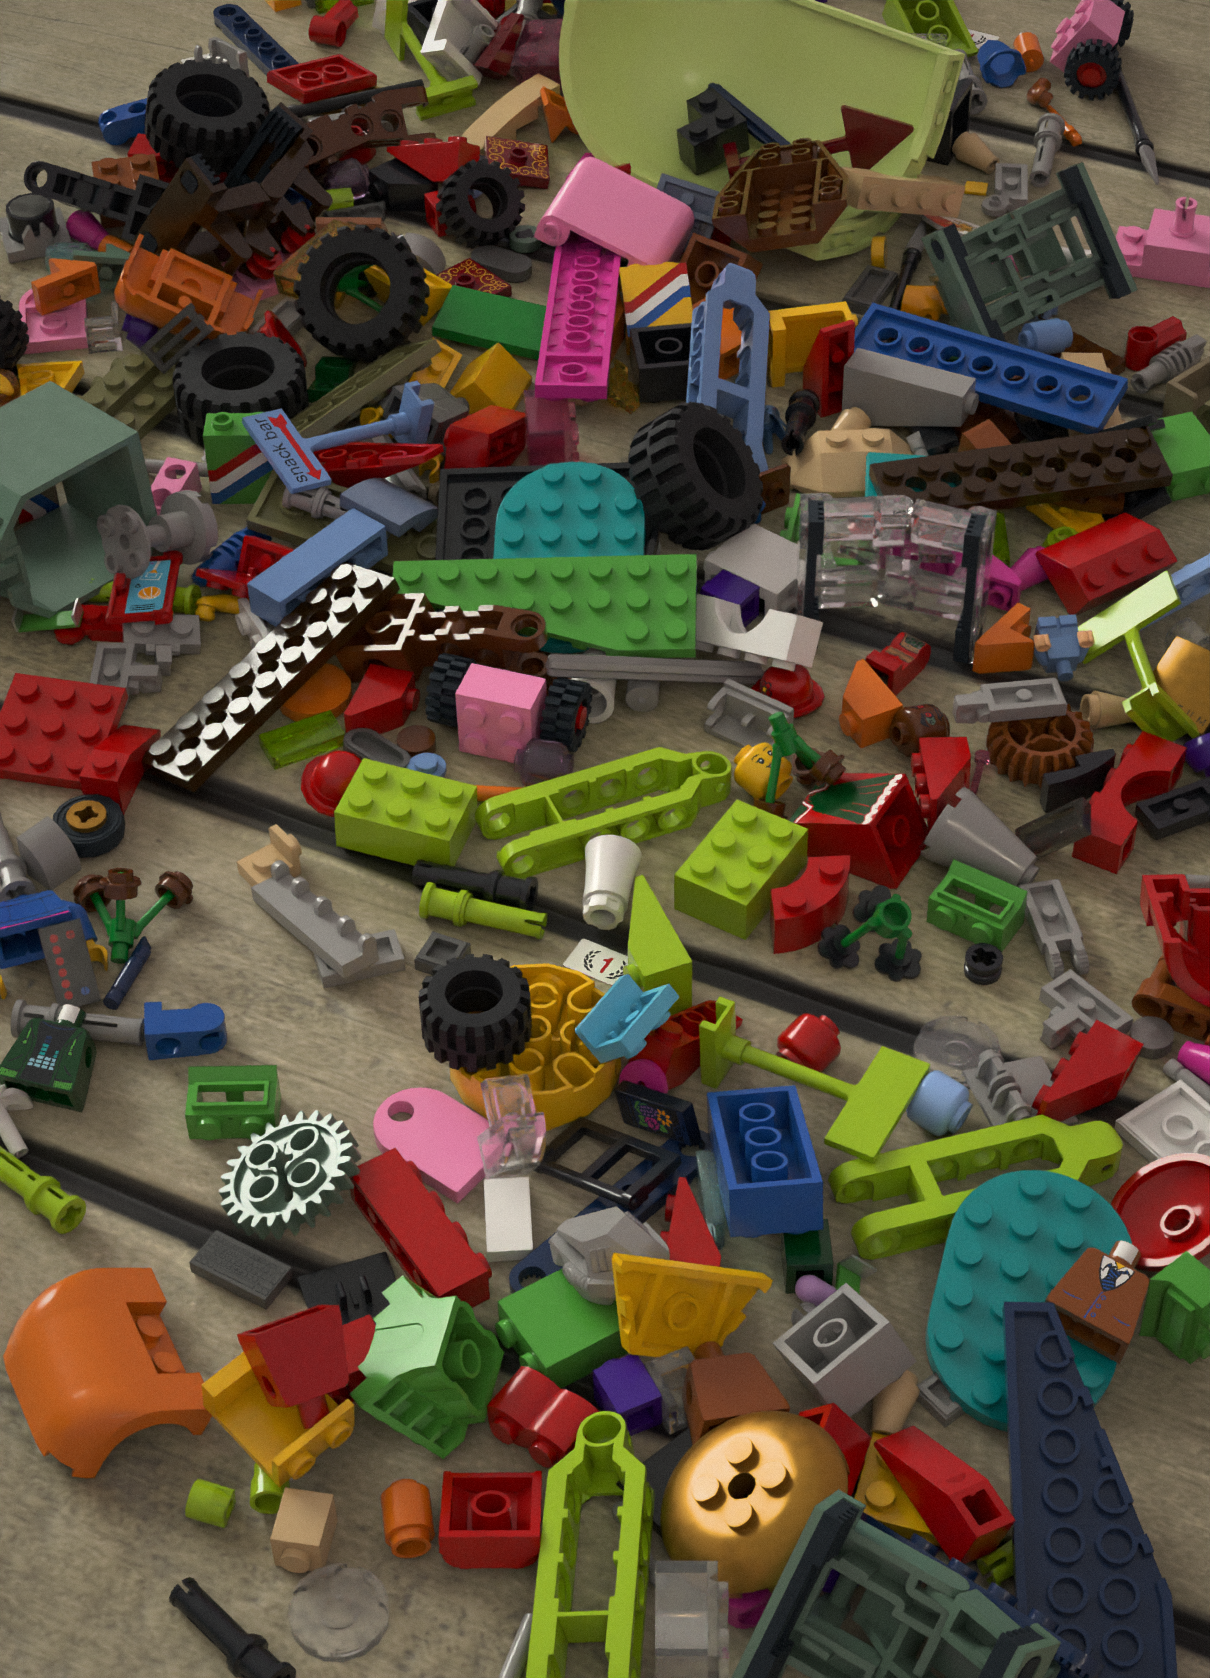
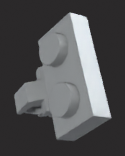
[122,615,201,676]
[89,643,163,709]
[1039,969,1133,1049]

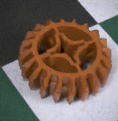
[986,704,1094,790]

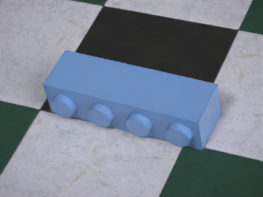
[247,508,388,627]

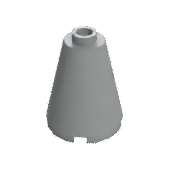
[920,787,1040,887]

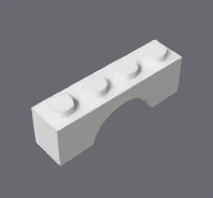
[696,594,823,672]

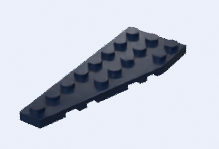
[1002,1302,1178,1678]

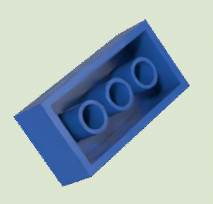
[707,1085,823,1238]

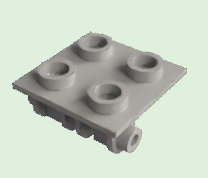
[962,1049,1079,1127]

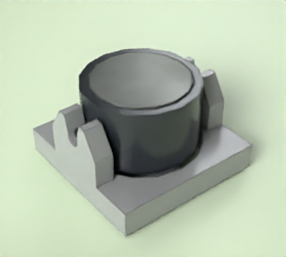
[0,193,73,263]

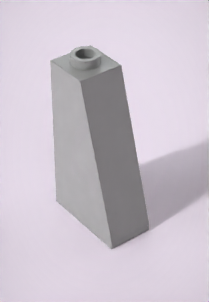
[842,348,979,427]

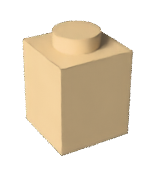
[270,1487,337,1573]

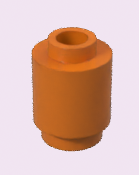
[381,1479,435,1558]

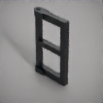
[529,1117,682,1211]

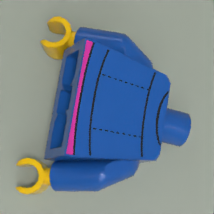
[0,890,108,1000]

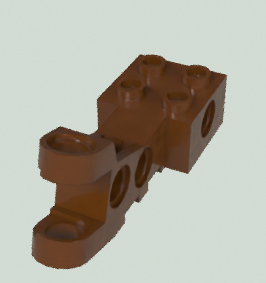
[305,86,437,178]
[335,593,553,686]

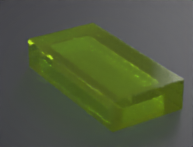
[258,710,345,770]

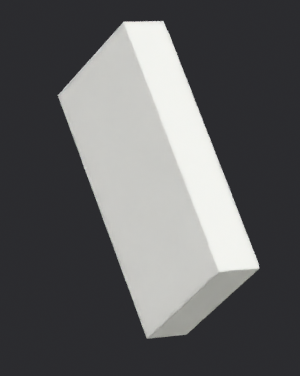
[484,1177,533,1262]

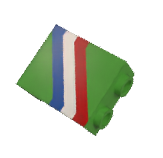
[203,412,273,504]

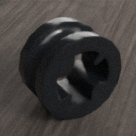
[964,943,1003,985]

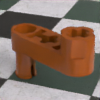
[1132,955,1210,1046]

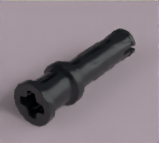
[781,389,820,455]
[412,859,538,911]
[169,1577,296,1678]

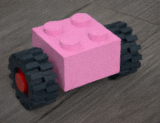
[1050,0,1134,101]
[425,653,592,767]

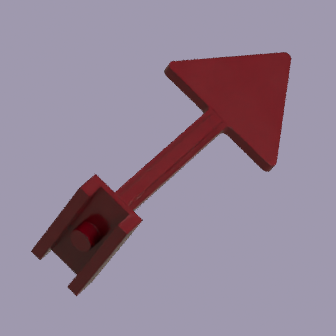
[723,105,914,179]

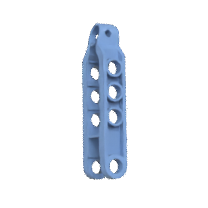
[686,263,770,443]

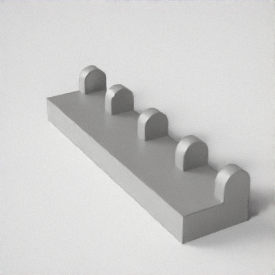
[251,860,379,979]

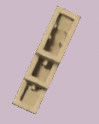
[461,73,560,155]

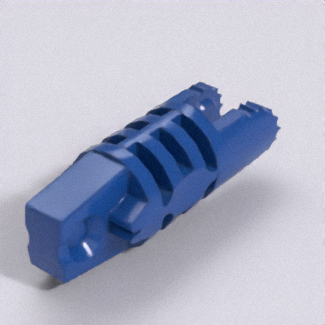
[191,527,272,587]

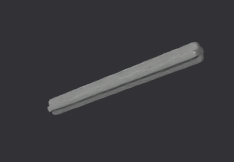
[545,653,764,685]

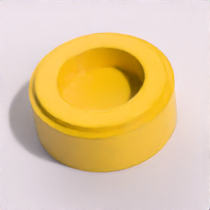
[871,236,887,269]

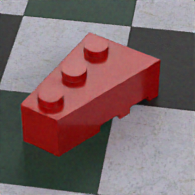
[444,405,530,469]

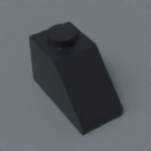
[368,158,438,212]

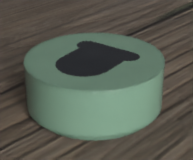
[509,225,542,253]

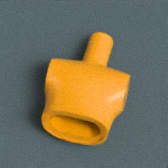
[901,285,948,321]

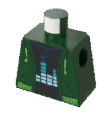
[0,1004,97,1112]

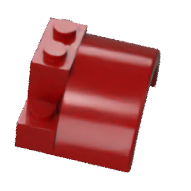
[1140,874,1210,1008]

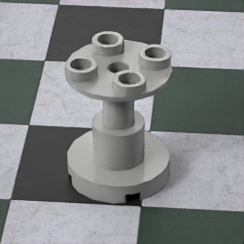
[97,490,218,579]

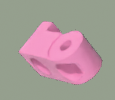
[151,457,202,515]

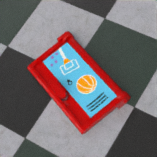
[105,550,183,625]

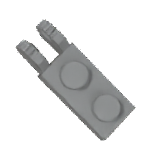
[1018,879,1090,979]

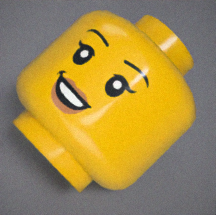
[734,742,793,800]

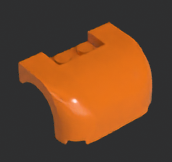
[114,233,264,346]
[3,1268,212,1479]

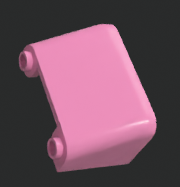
[534,157,695,267]

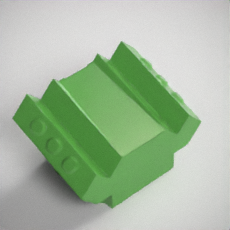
[350,1275,504,1459]

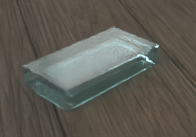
[696,1150,725,1251]

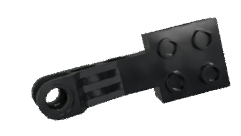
[24,161,203,243]

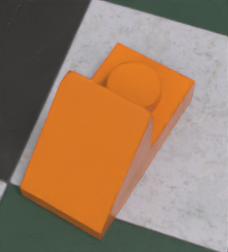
[540,86,579,143]
[31,258,101,316]
[972,603,1035,674]

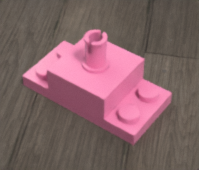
[1116,197,1210,288]

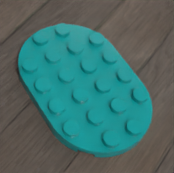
[493,462,646,654]
[925,1170,1135,1432]

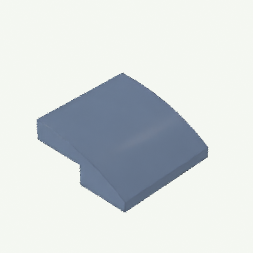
[657,173,719,253]
[339,478,438,537]

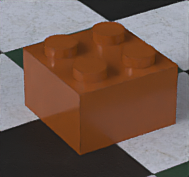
[91,154,159,229]

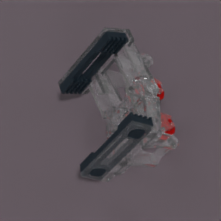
[794,493,997,664]

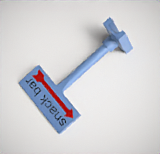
[242,381,434,494]

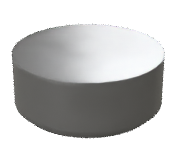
[1129,1016,1174,1059]

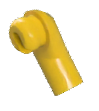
[195,594,250,622]

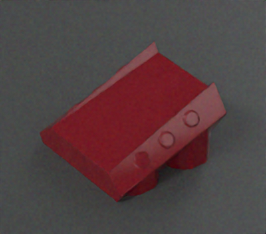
[473,13,524,80]

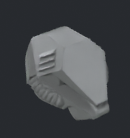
[548,1206,670,1305]

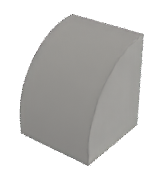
[405,232,446,275]
[16,816,81,890]

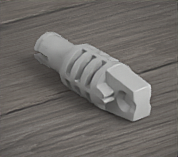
[1131,334,1207,394]

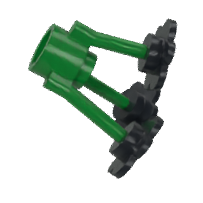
[817,885,922,982]

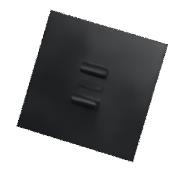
[297,1251,396,1325]

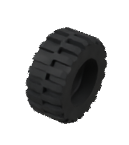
[144,59,270,175]
[293,225,430,362]
[172,331,309,446]
[628,402,763,551]

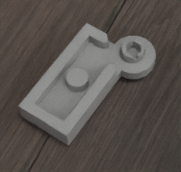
[981,163,1028,216]

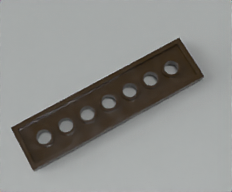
[869,426,1173,525]
[141,562,400,792]

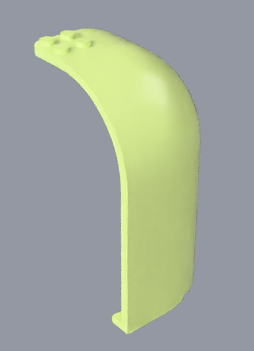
[559,0,965,261]

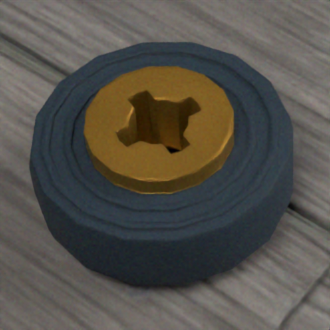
[53,794,125,858]

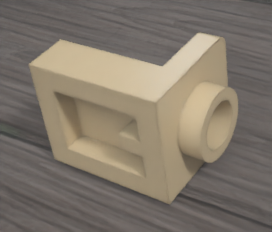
[237,824,302,887]

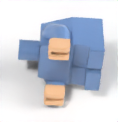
[1033,614,1094,681]

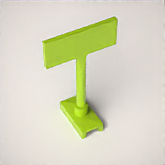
[384,0,478,121]
[1078,570,1200,742]
[699,996,930,1163]

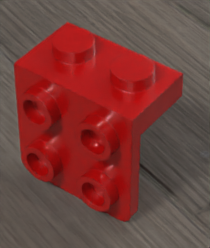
[196,535,294,599]

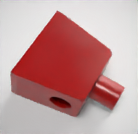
[237,1305,349,1429]

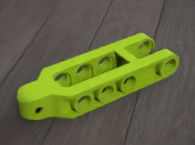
[474,747,732,879]
[828,1115,1123,1260]
[526,1411,655,1678]

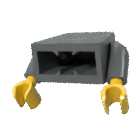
[359,383,470,484]

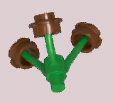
[753,711,846,820]
[73,868,193,964]

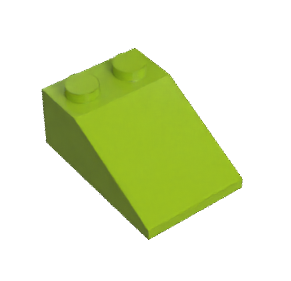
[882,0,979,57]
[623,875,692,1016]

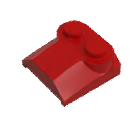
[438,1471,542,1569]

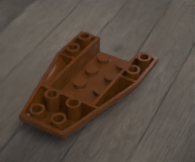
[712,138,849,253]

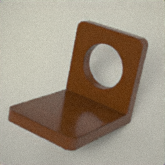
[758,463,791,515]

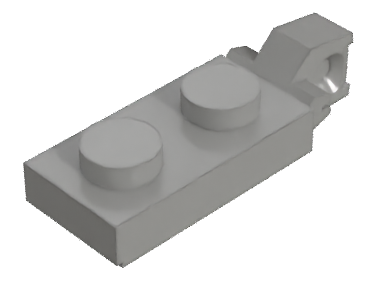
[952,678,1067,724]

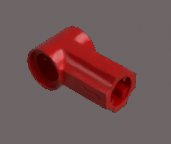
[309,0,359,47]
[1124,316,1187,371]

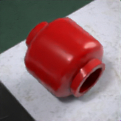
[776,1013,841,1073]

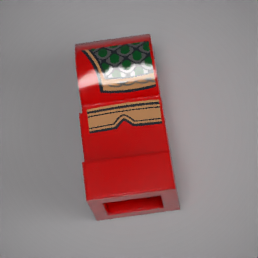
[865,632,931,696]

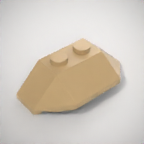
[781,428,913,498]

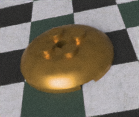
[660,1411,850,1598]

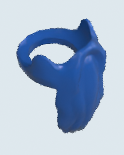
[977,40,1026,88]

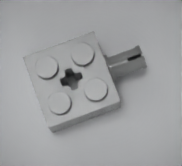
[772,1283,917,1417]

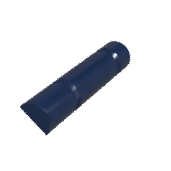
[103,936,151,1010]

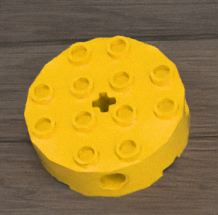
[450,963,621,1131]

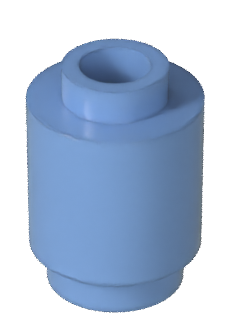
[1018,318,1073,355]

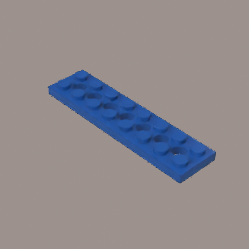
[854,303,1128,434]

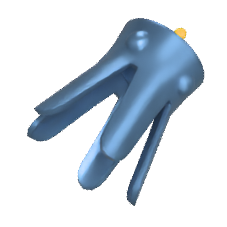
[763,405,787,455]

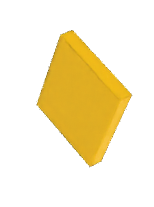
[964,181,988,196]

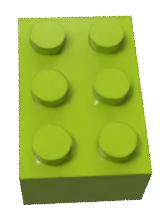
[334,758,477,866]
[674,799,808,940]

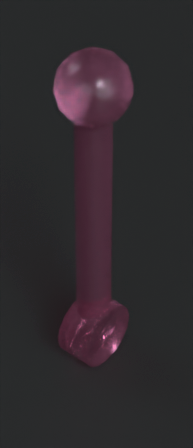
[970,750,990,795]

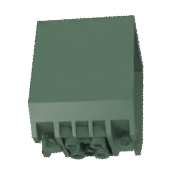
[0,381,164,618]

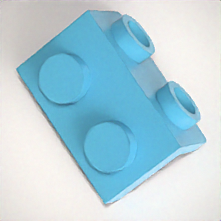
[575,974,680,1063]

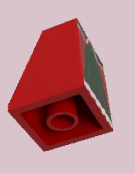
[789,773,929,889]

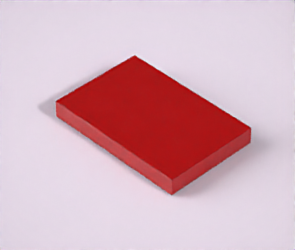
[267,54,377,104]

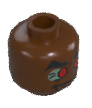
[889,704,950,757]

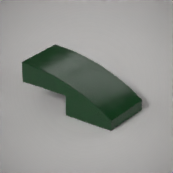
[307,356,356,403]

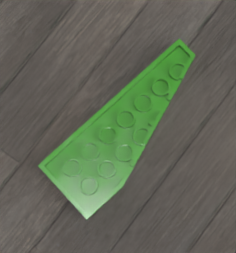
[393,554,697,658]

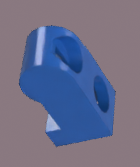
[98,98,147,145]
[144,1002,227,1060]

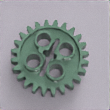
[219,1110,361,1240]

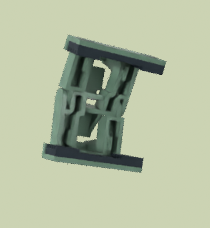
[921,162,1138,342]
[731,1489,1061,1678]

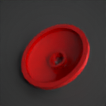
[1110,1153,1210,1272]

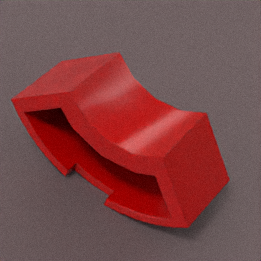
[770,855,850,954]

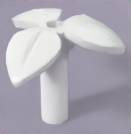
[0,1084,33,1159]

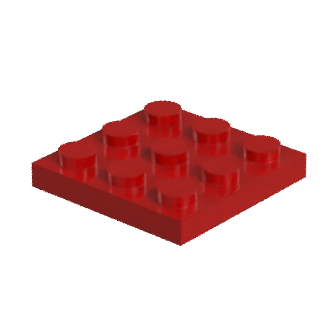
[0,673,128,790]

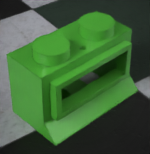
[926,859,1028,952]
[185,1065,281,1140]
[1139,1251,1210,1364]

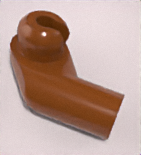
[1026,78,1053,108]

